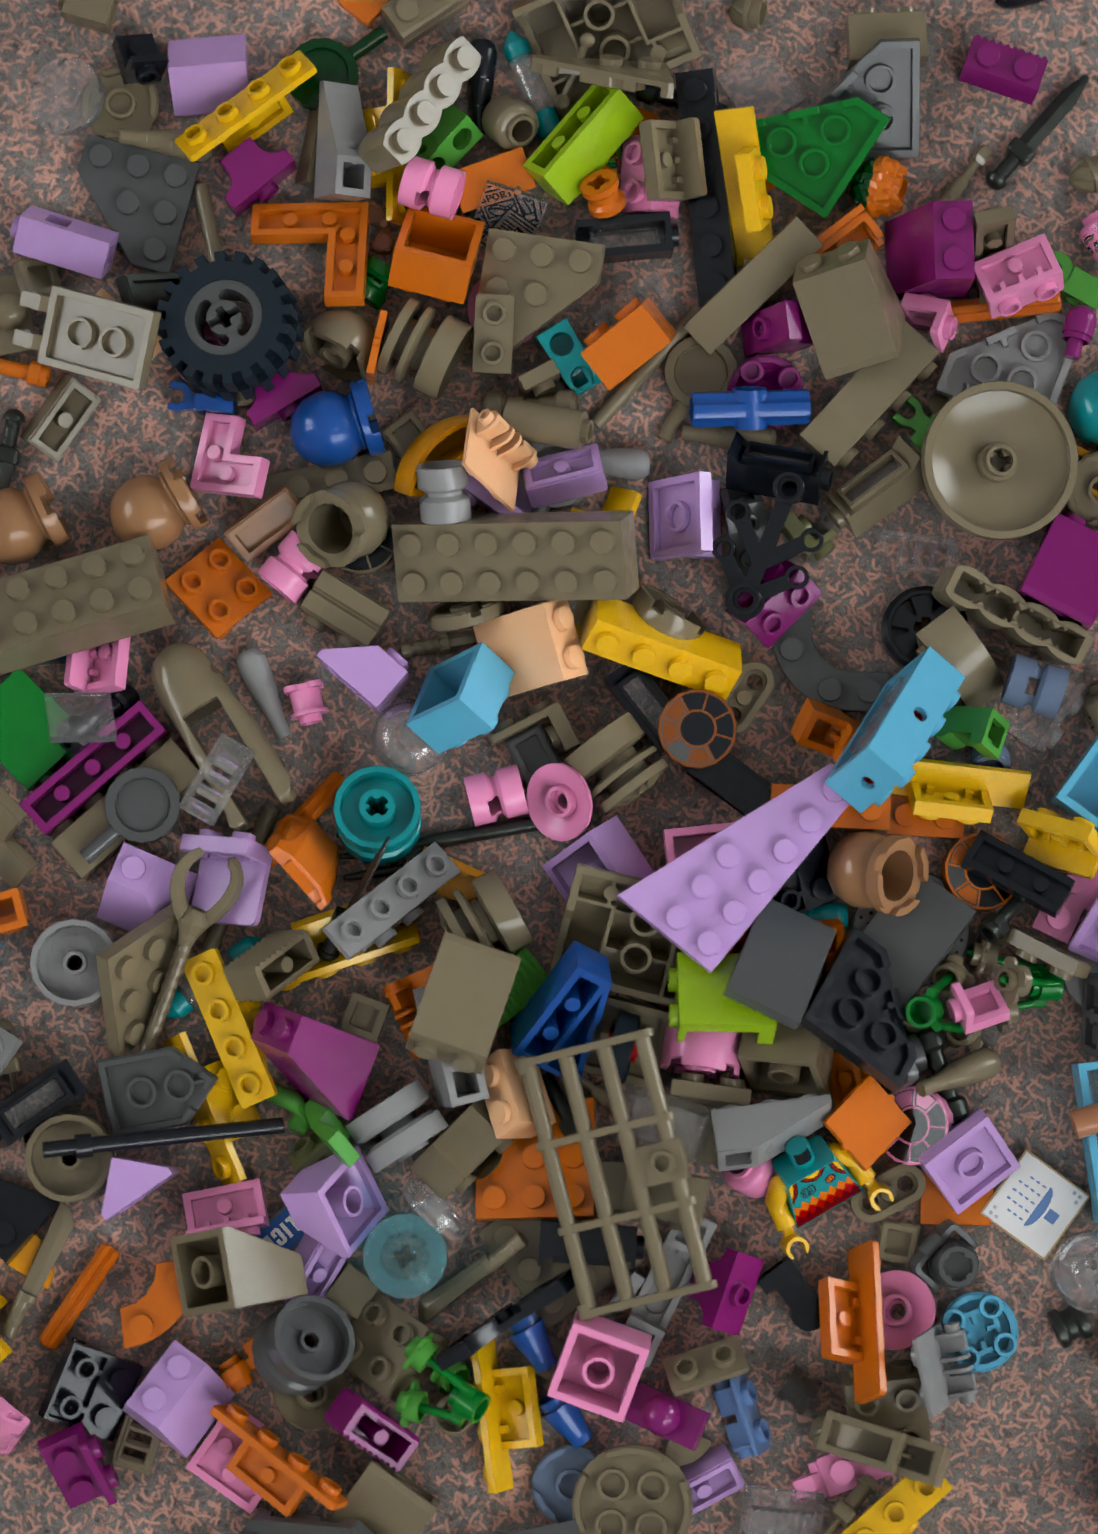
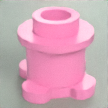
[283,679,329,726]

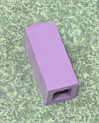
[10,205,119,279]

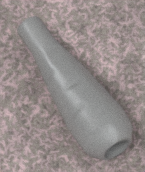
[599,448,651,480]
[236,647,292,740]

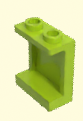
[667,953,777,1044]

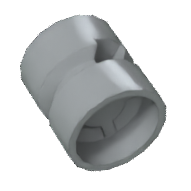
[416,460,472,525]

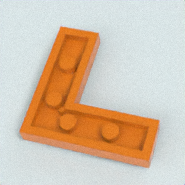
[250,202,370,307]

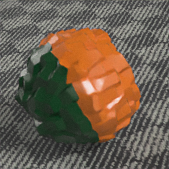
[849,155,908,219]

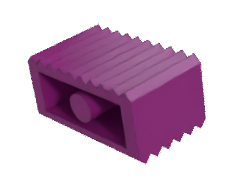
[958,34,1048,105]
[324,1387,420,1472]

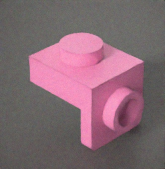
[901,292,958,353]
[946,980,1010,1035]

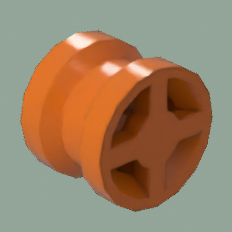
[580,169,627,219]

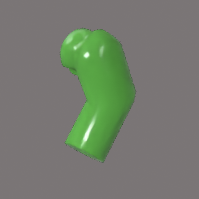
[266,1082,310,1135]

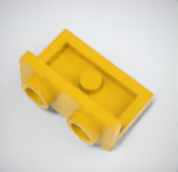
[1016,808,1098,879]

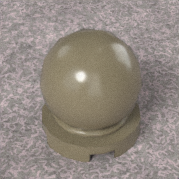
[292,481,390,568]

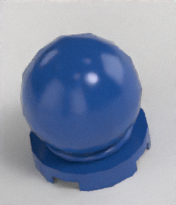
[290,378,386,468]

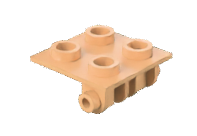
[462,408,539,512]

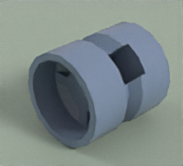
[1000,653,1070,719]

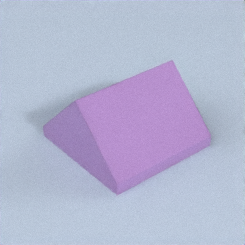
[168,34,250,118]
[101,1156,180,1220]

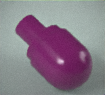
[1062,305,1097,360]

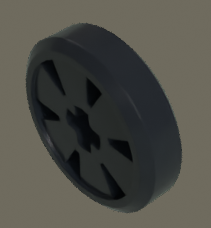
[881,586,968,668]

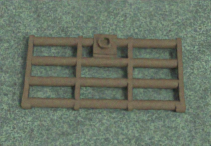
[514,1027,718,1321]

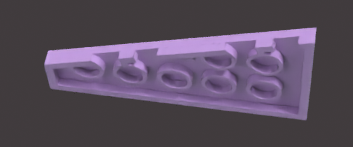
[617,763,849,974]

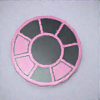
[886,1086,954,1166]

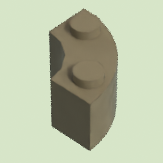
[915,606,1005,707]
[410,1100,515,1200]

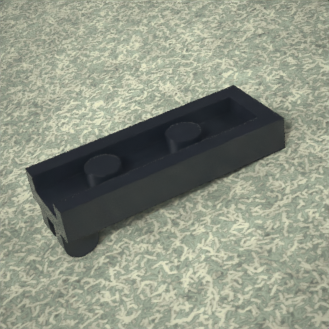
[961,830,1075,918]

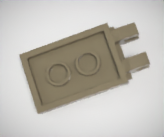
[12,285,162,390]

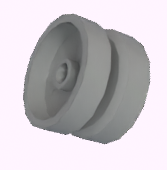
[30,919,116,1008]
[345,1079,449,1173]

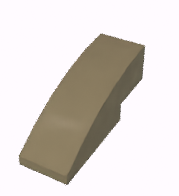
[816,1410,952,1488]

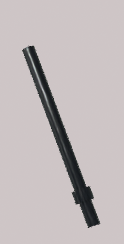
[42,1117,284,1159]

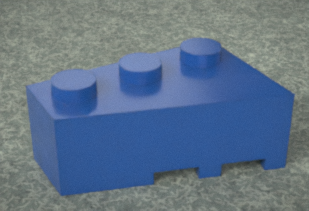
[510,940,612,1082]

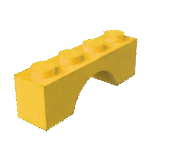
[581,600,743,701]

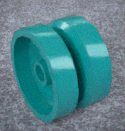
[333,765,423,865]

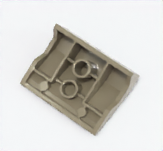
[512,0,702,117]
[549,863,684,1006]

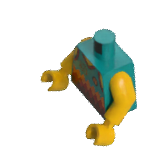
[765,1135,894,1260]

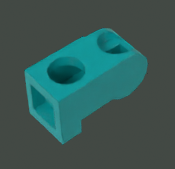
[536,319,602,395]

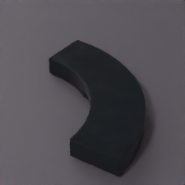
[435,1268,575,1371]

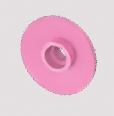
[526,762,593,841]
[881,1270,936,1350]

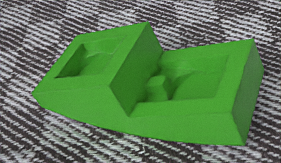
[304,1100,361,1168]

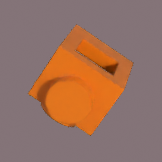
[0,887,32,936]

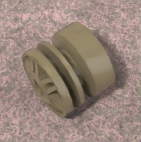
[376,297,473,401]
[563,712,670,815]
[435,869,534,954]

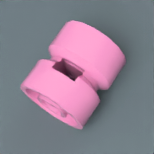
[397,156,466,220]
[256,530,326,605]
[463,764,529,827]

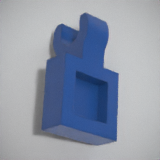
[167,381,238,416]

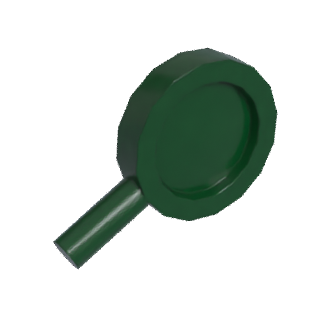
[290,26,389,110]

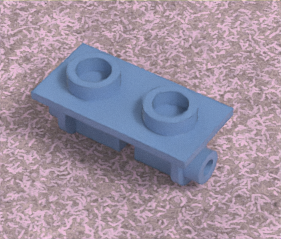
[712,1373,771,1459]

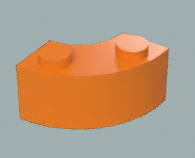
[120,1260,183,1348]

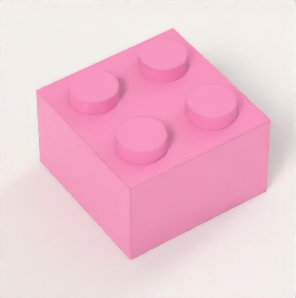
[547,1309,653,1423]

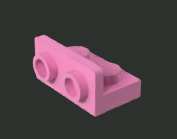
[975,233,1065,319]

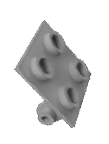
[911,1321,978,1419]

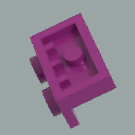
[37,1422,120,1509]

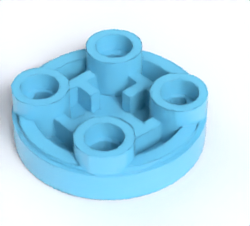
[939,1291,1019,1372]

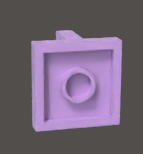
[648,471,722,561]
[917,1108,1021,1215]

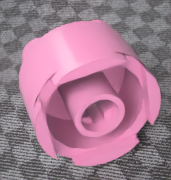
[660,1019,742,1079]

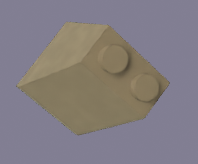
[793,238,906,380]
[405,931,522,1075]
[737,974,834,1097]
[170,1226,308,1318]
[327,1456,440,1534]

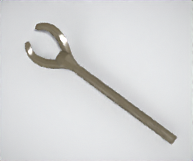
[138,847,244,1052]

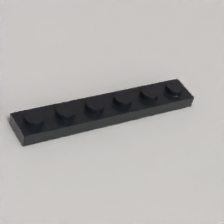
[675,68,737,307]

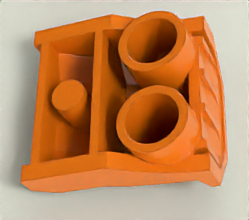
[266,813,338,911]

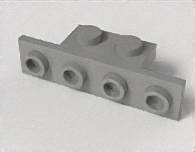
[322,841,461,960]

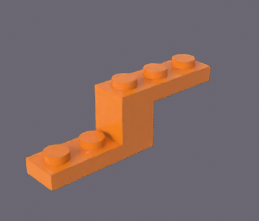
[770,783,965,839]

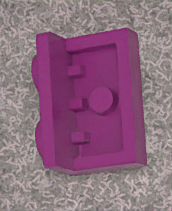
[725,560,821,648]

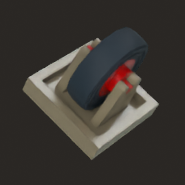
[583,995,669,1087]

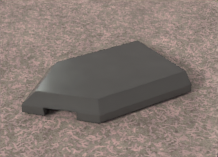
[96,1046,219,1135]

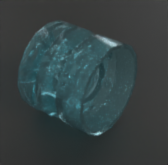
[363,1212,448,1298]

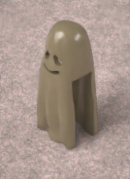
[151,643,297,833]

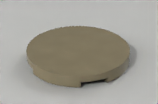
[572,1444,693,1534]

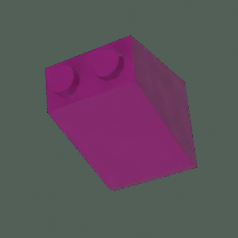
[885,200,975,300]
[1016,512,1098,630]
[251,1002,381,1121]

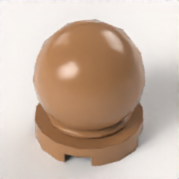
[109,456,210,551]
[0,471,72,565]
[826,830,929,917]

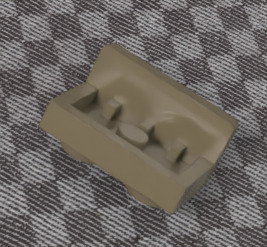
[639,117,707,202]
[661,1334,749,1397]

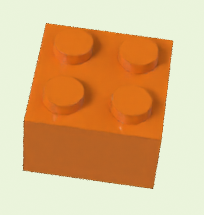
[387,207,485,305]
[580,296,677,391]

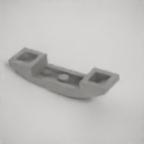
[624,1217,718,1368]

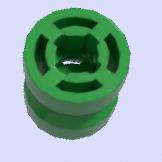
[365,256,395,310]

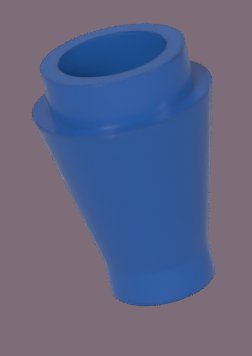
[507,1312,558,1373]
[539,1395,593,1448]

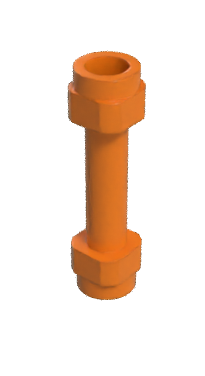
[0,358,52,388]

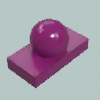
[625,1381,711,1451]

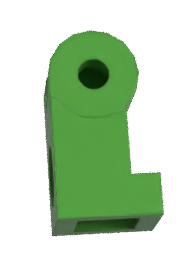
[416,105,483,169]
[1053,251,1098,311]
[934,706,1010,759]

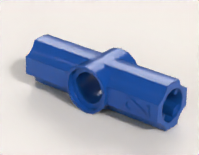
[689,386,811,430]

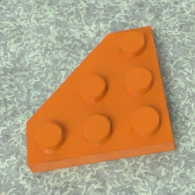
[475,1097,596,1221]

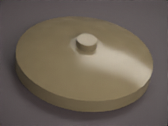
[921,381,1078,540]

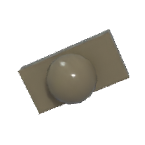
[0,274,37,358]

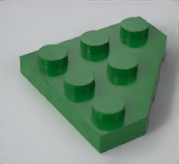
[756,97,891,219]

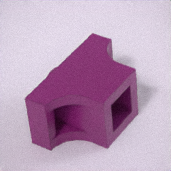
[220,137,297,217]
[741,300,813,357]
[246,369,323,432]
[686,1248,764,1337]

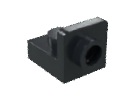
[112,33,169,85]

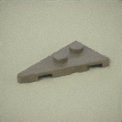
[530,54,674,99]

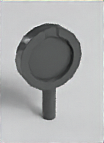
[79,767,182,864]

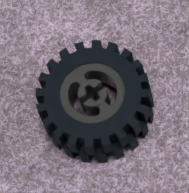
[157,251,304,401]

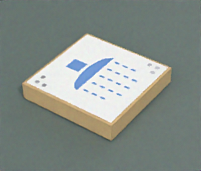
[980,1149,1091,1261]

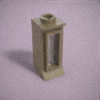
[825,435,925,538]

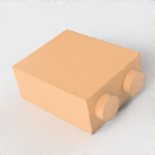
[473,600,588,697]

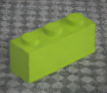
[522,84,644,206]

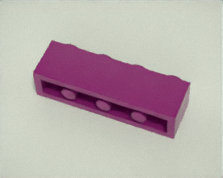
[19,700,169,836]

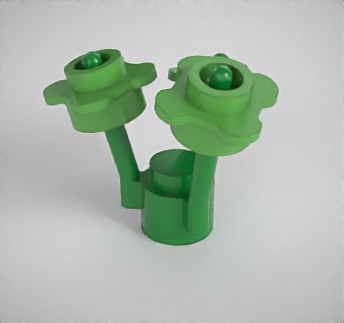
[396,1333,490,1428]

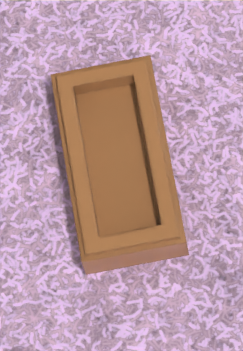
[223,483,300,563]

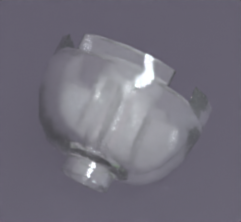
[371,699,447,778]
[1049,1230,1098,1313]

